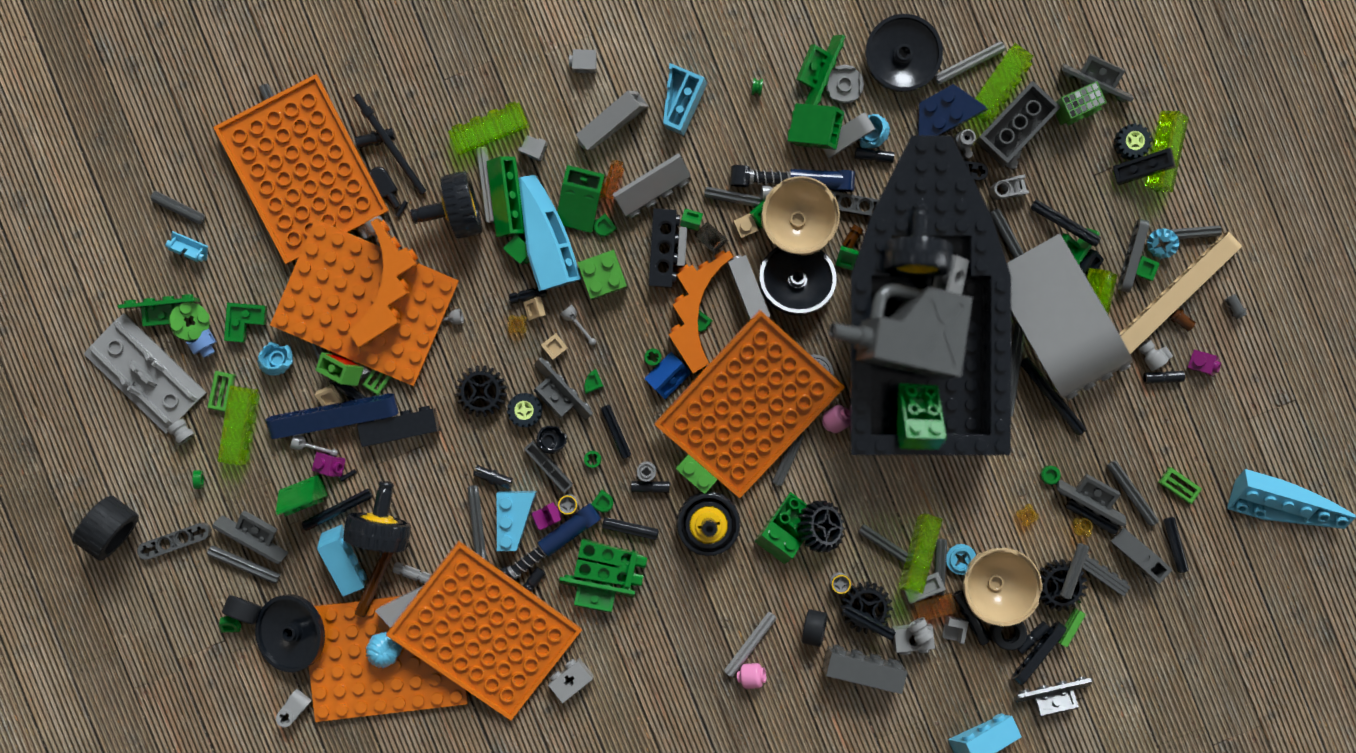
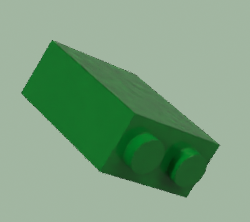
[787,103,845,150]

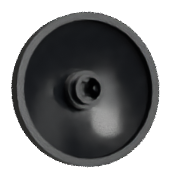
[865,14,943,92]
[759,247,837,316]
[255,594,325,672]

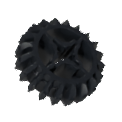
[455,365,507,417]
[797,500,846,553]
[1039,559,1088,611]
[840,581,893,634]

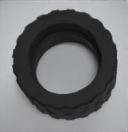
[72,495,139,561]

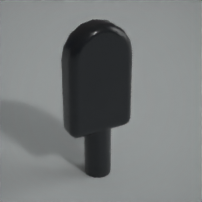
[370,167,401,209]

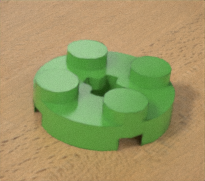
[169,302,210,341]

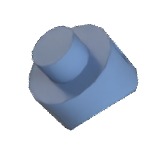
[186,329,217,358]

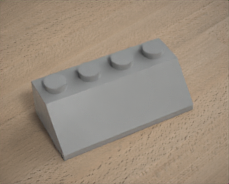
[613,153,691,219]

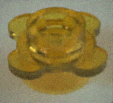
[508,315,527,334]
[1016,504,1039,527]
[1073,518,1093,537]

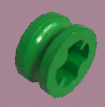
[751,78,763,96]
[644,348,662,366]
[584,451,602,468]

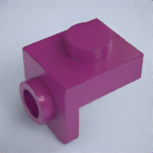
[1188,350,1221,377]
[312,452,346,477]
[531,502,561,530]

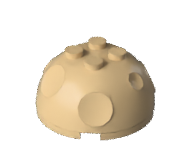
[761,176,840,255]
[963,548,1042,626]

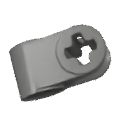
[989,174,1029,200]
[276,689,312,727]

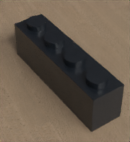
[357,405,441,447]

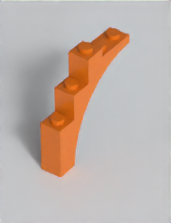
[348,218,418,347]
[668,250,733,374]

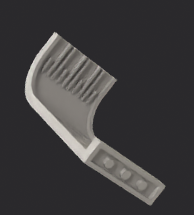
[1007,234,1133,400]

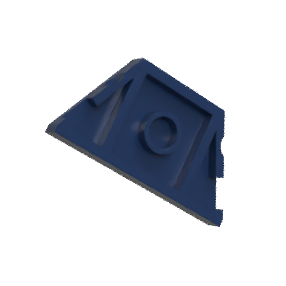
[919,84,988,136]

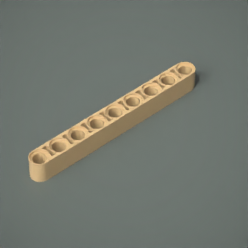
[1119,231,1242,354]

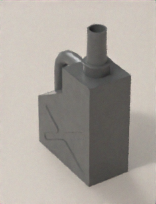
[828,284,972,379]

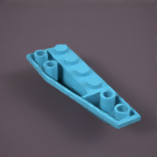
[518,175,582,291]
[1227,469,1356,529]

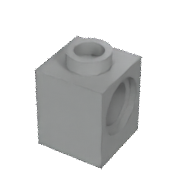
[569,49,597,73]

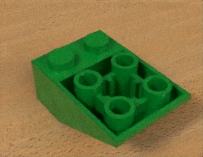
[557,165,606,233]
[897,384,946,450]
[276,475,328,517]
[754,492,807,564]

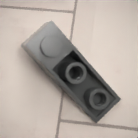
[1111,527,1172,584]

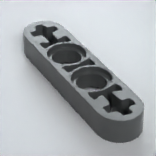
[831,191,879,217]
[1118,218,1149,293]
[137,522,212,560]

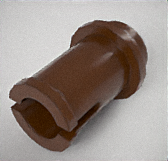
[842,224,863,249]
[1170,309,1196,331]

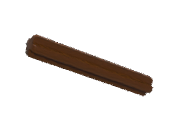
[355,552,394,617]

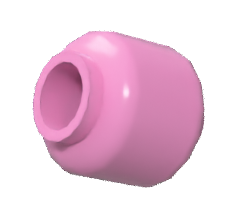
[822,405,850,433]
[737,663,766,689]

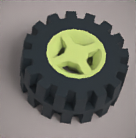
[1114,123,1152,160]
[507,393,543,427]

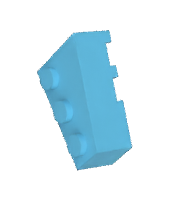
[663,63,707,136]
[496,491,537,551]
[317,525,367,597]
[948,713,1022,753]

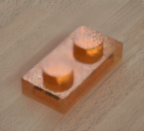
[601,160,624,200]
[914,593,956,620]

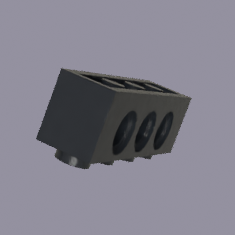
[649,208,680,288]

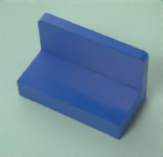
[645,352,692,399]

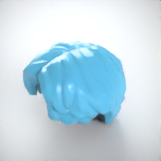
[859,114,890,148]
[257,342,293,376]
[366,632,403,668]

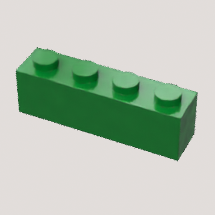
[486,156,525,237]

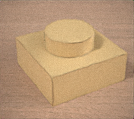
[733,214,759,239]
[523,297,546,321]
[541,333,568,360]
[315,384,343,406]

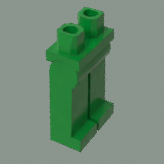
[573,538,647,587]

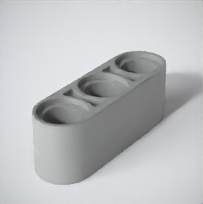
[823,112,875,158]

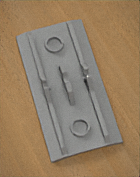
[84,313,207,434]

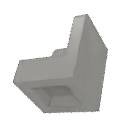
[518,135,548,162]
[942,615,969,644]

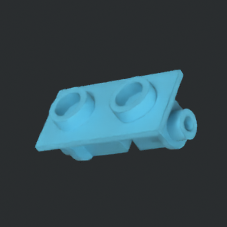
[165,231,208,262]

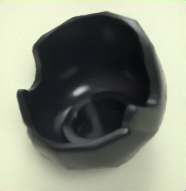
[537,426,567,454]

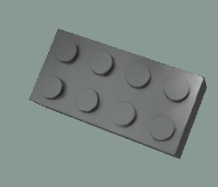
[975,81,1061,167]
[822,644,908,694]

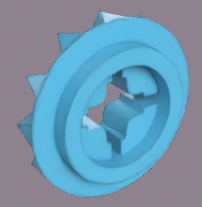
[1147,228,1179,259]
[946,544,976,575]

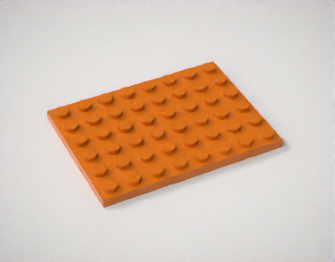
[213,74,390,265]
[270,219,459,386]
[654,310,845,498]
[386,541,582,720]
[309,595,468,722]

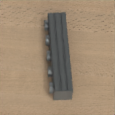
[524,440,574,493]
[1082,554,1131,596]

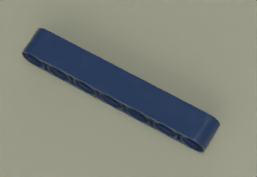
[265,393,399,439]

